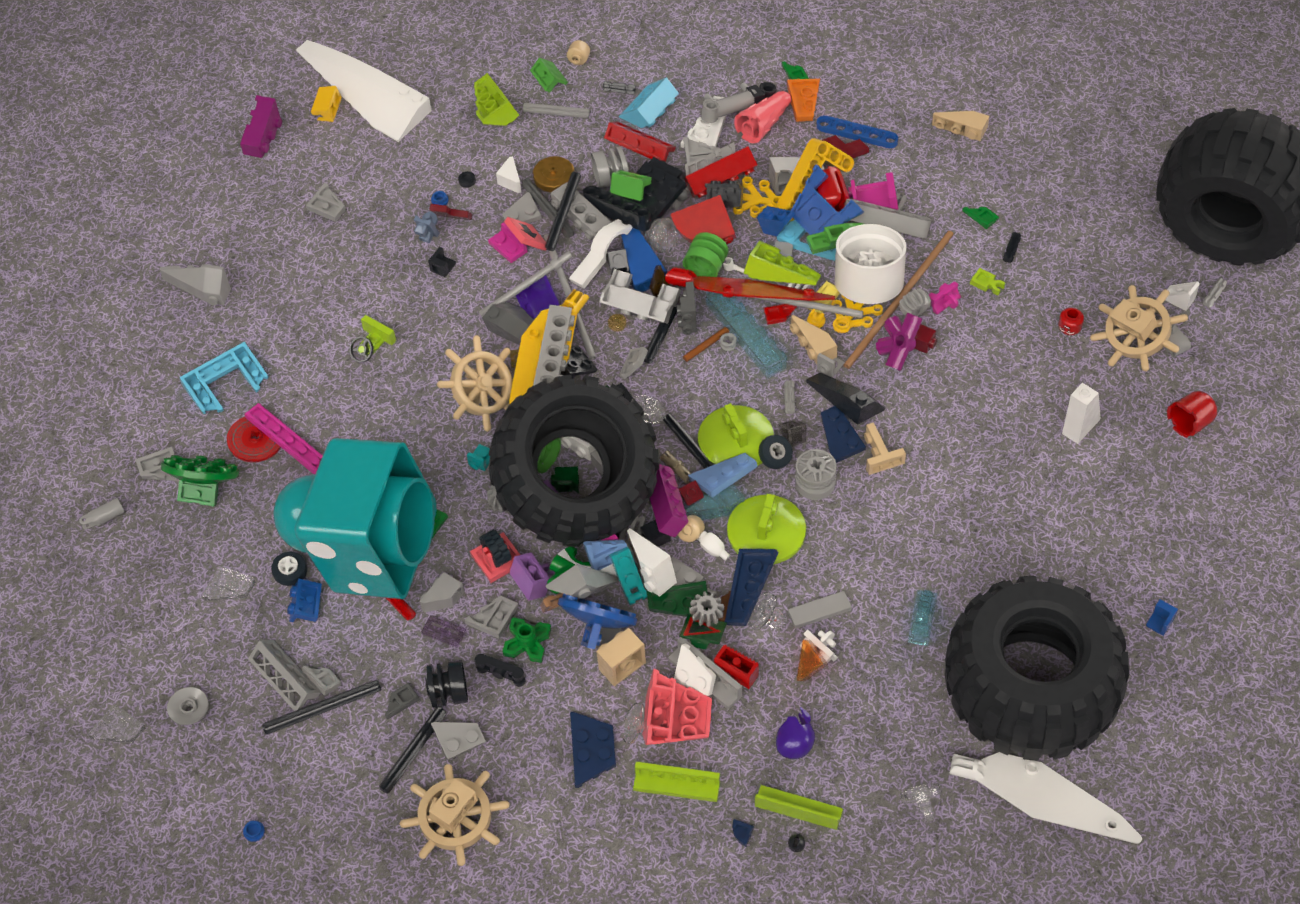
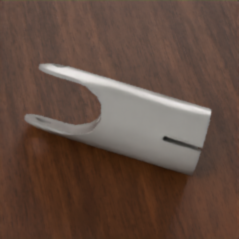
[79,498,125,530]

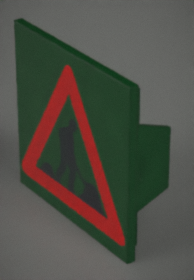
[679,616,727,650]

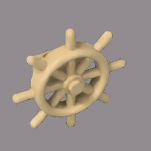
[1090,285,1188,371]
[437,335,513,432]
[400,764,510,866]

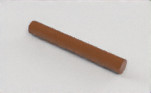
[682,327,729,362]

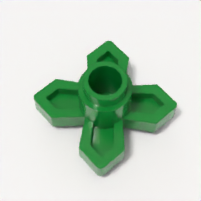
[502,618,551,663]

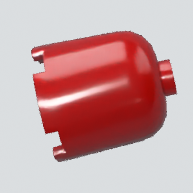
[1167,391,1217,438]

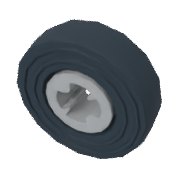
[758,435,793,470]

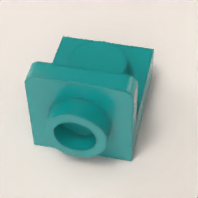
[467,444,490,471]

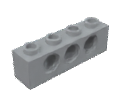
[551,182,611,240]

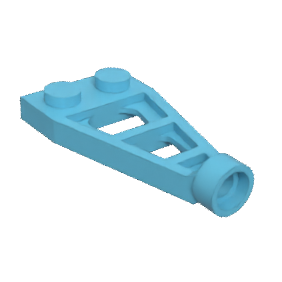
[777,220,836,261]

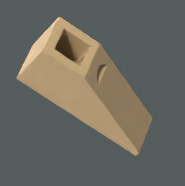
[932,111,989,141]
[790,315,837,365]

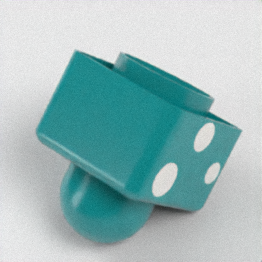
[273,438,437,599]

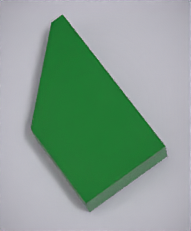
[781,61,809,80]
[962,207,999,229]

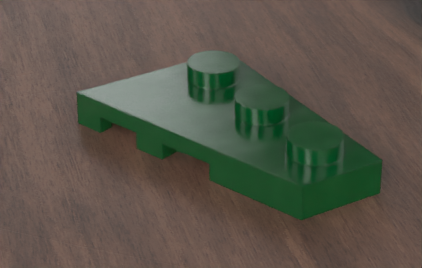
[647,581,710,617]

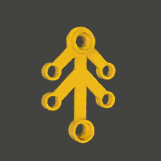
[733,176,781,218]
[831,295,883,333]

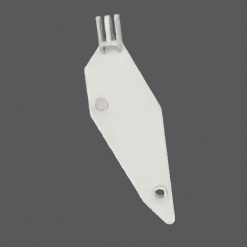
[949,752,1142,844]

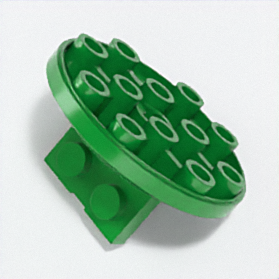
[161,455,240,507]

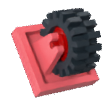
[470,529,520,583]

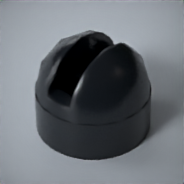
[788,834,805,852]

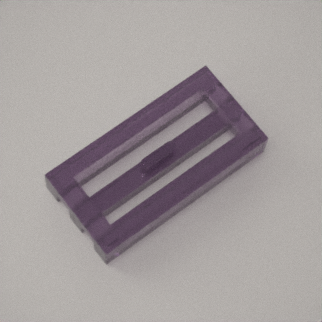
[421,615,467,648]

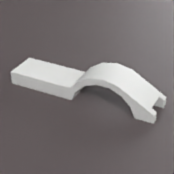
[569,219,633,289]

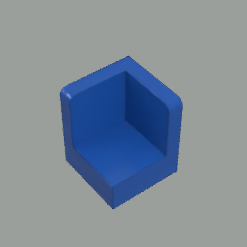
[1146,599,1178,636]

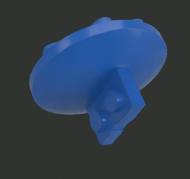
[557,594,638,650]

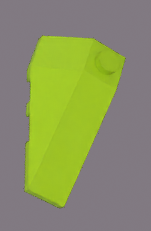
[474,73,520,126]
[744,241,821,285]

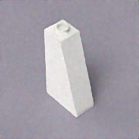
[1062,383,1101,444]

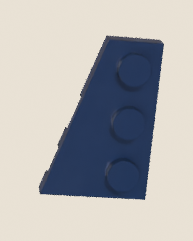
[821,406,866,463]

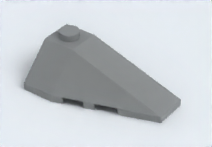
[159,264,231,305]
[545,564,619,598]

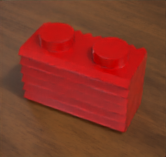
[714,645,759,689]

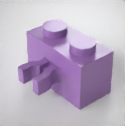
[510,553,555,601]

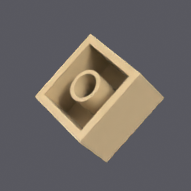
[596,628,646,686]

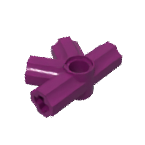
[876,313,922,371]

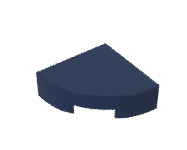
[732,819,754,847]

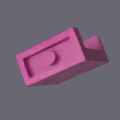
[848,172,898,210]

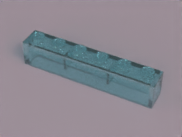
[706,292,787,379]

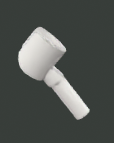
[723,257,745,273]

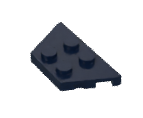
[570,712,616,788]

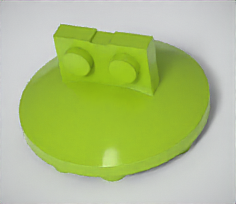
[698,403,774,466]
[727,494,806,564]

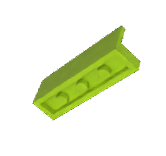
[755,785,843,830]

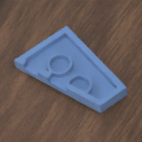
[688,453,758,498]

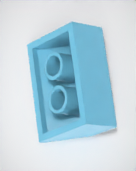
[619,77,679,128]

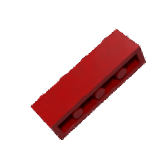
[684,146,758,199]

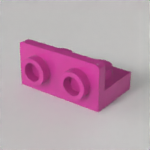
[488,222,528,263]

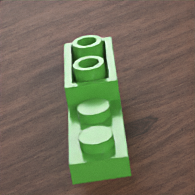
[806,223,863,254]

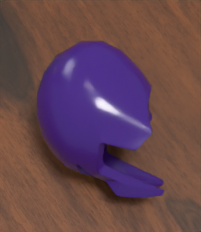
[776,707,815,759]

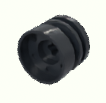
[425,660,468,708]

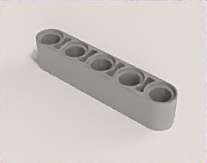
[844,199,932,238]

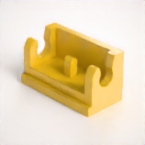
[311,86,342,122]

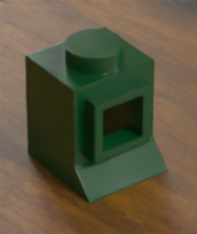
[551,466,579,494]

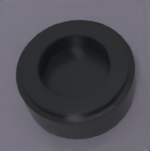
[458,171,476,188]

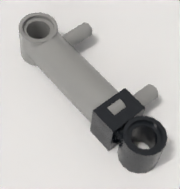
[701,82,776,123]

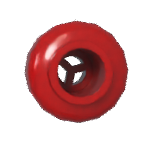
[1058,308,1084,335]

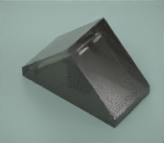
[777,419,807,447]

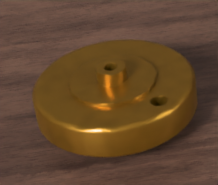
[533,156,575,192]

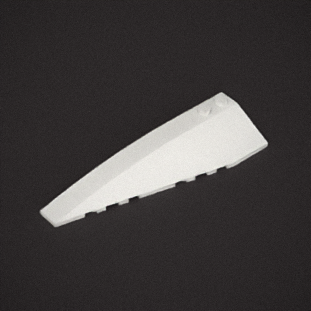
[296,40,432,142]

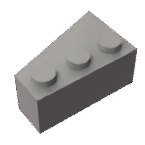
[769,157,824,195]

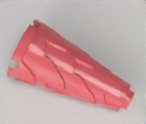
[734,91,791,143]

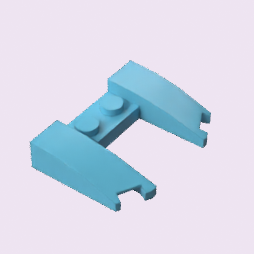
[179,342,268,414]

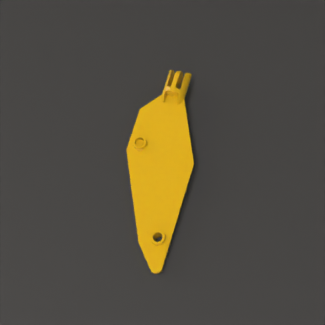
[509,289,589,404]

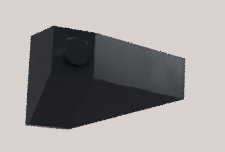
[806,373,885,425]

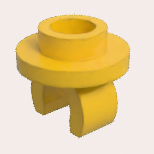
[807,308,826,328]

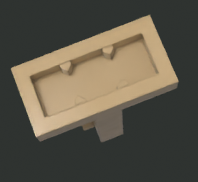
[864,422,906,475]

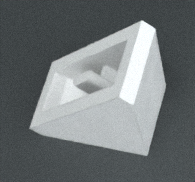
[496,156,521,193]
[1166,281,1200,311]

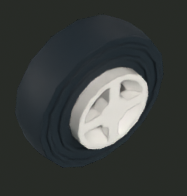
[271,551,307,586]

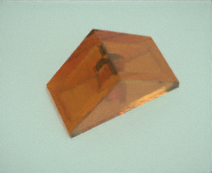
[797,639,828,682]

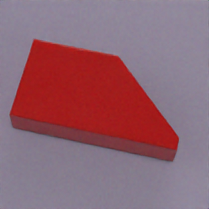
[763,304,797,325]

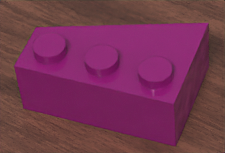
[240,95,282,158]

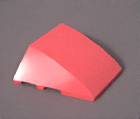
[642,668,712,745]

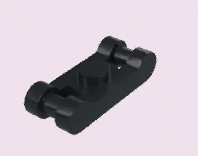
[474,654,526,687]

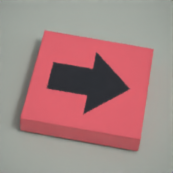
[504,217,546,251]

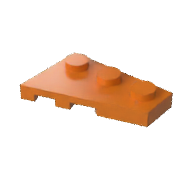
[786,78,820,122]

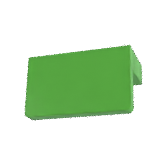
[530,58,568,92]
[610,170,652,201]

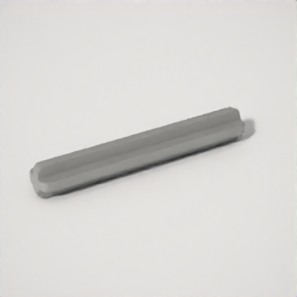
[523,103,590,118]

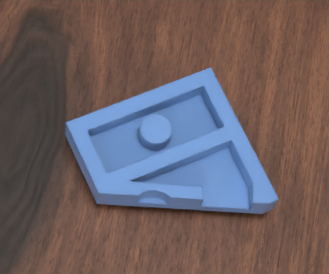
[583,540,627,571]

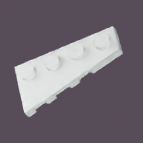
[681,96,727,148]

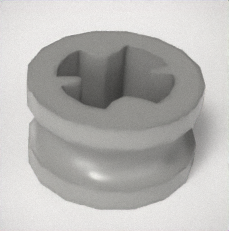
[720,333,737,351]

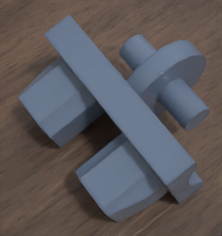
[414,212,440,243]

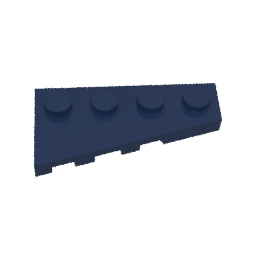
[725,549,779,626]

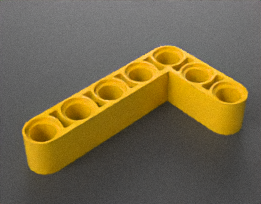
[775,138,854,221]

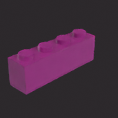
[650,464,689,538]

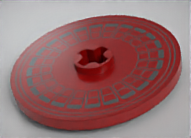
[227,417,281,462]

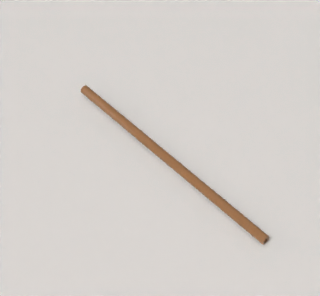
[843,230,954,369]

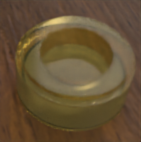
[608,314,626,332]

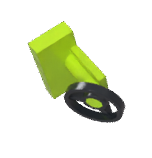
[349,315,396,362]

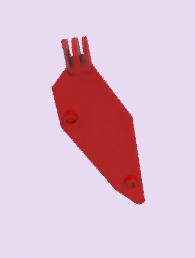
[665,267,835,301]

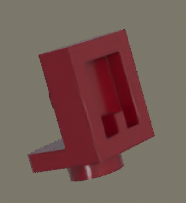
[679,480,704,506]

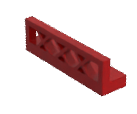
[604,121,676,162]

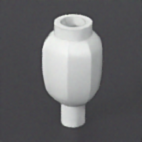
[697,531,730,561]

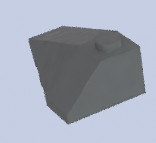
[482,302,534,345]

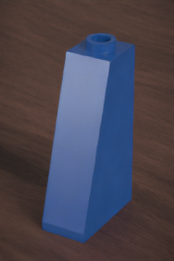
[621,228,667,292]

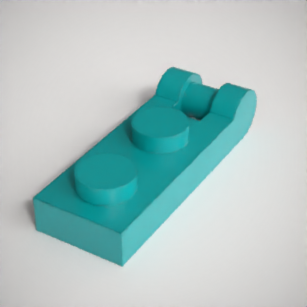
[609,547,647,606]

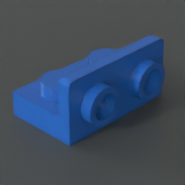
[287,579,322,622]

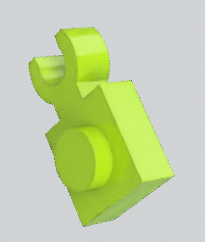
[970,268,1005,295]

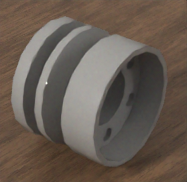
[591,146,629,188]
[795,449,837,500]

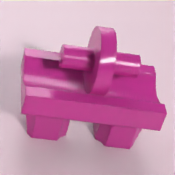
[929,281,961,315]

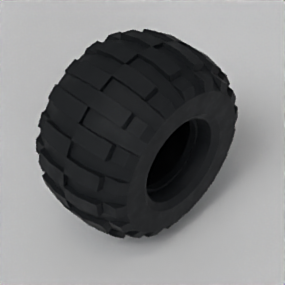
[1156,108,1300,265]
[489,375,659,547]
[944,576,1130,761]

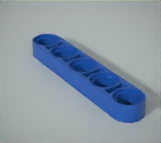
[816,115,898,148]

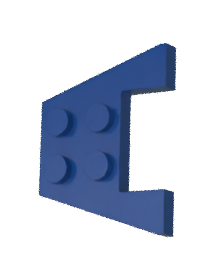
[791,164,864,235]

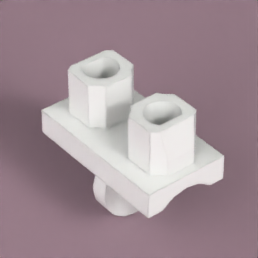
[800,629,838,667]

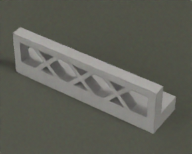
[668,637,742,710]
[248,640,321,711]

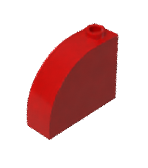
[670,195,737,244]

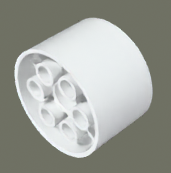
[835,224,906,304]

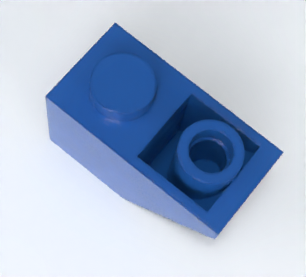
[757,206,795,236]

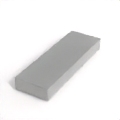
[788,591,852,629]

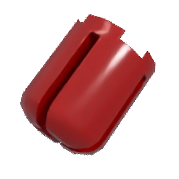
[816,166,850,212]

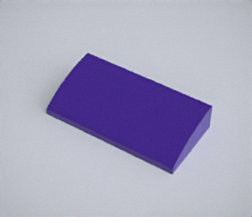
[516,275,561,320]

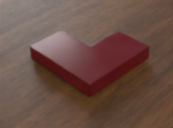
[822,135,869,158]
[429,204,472,220]

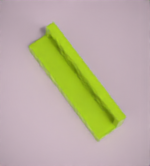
[633,762,720,802]

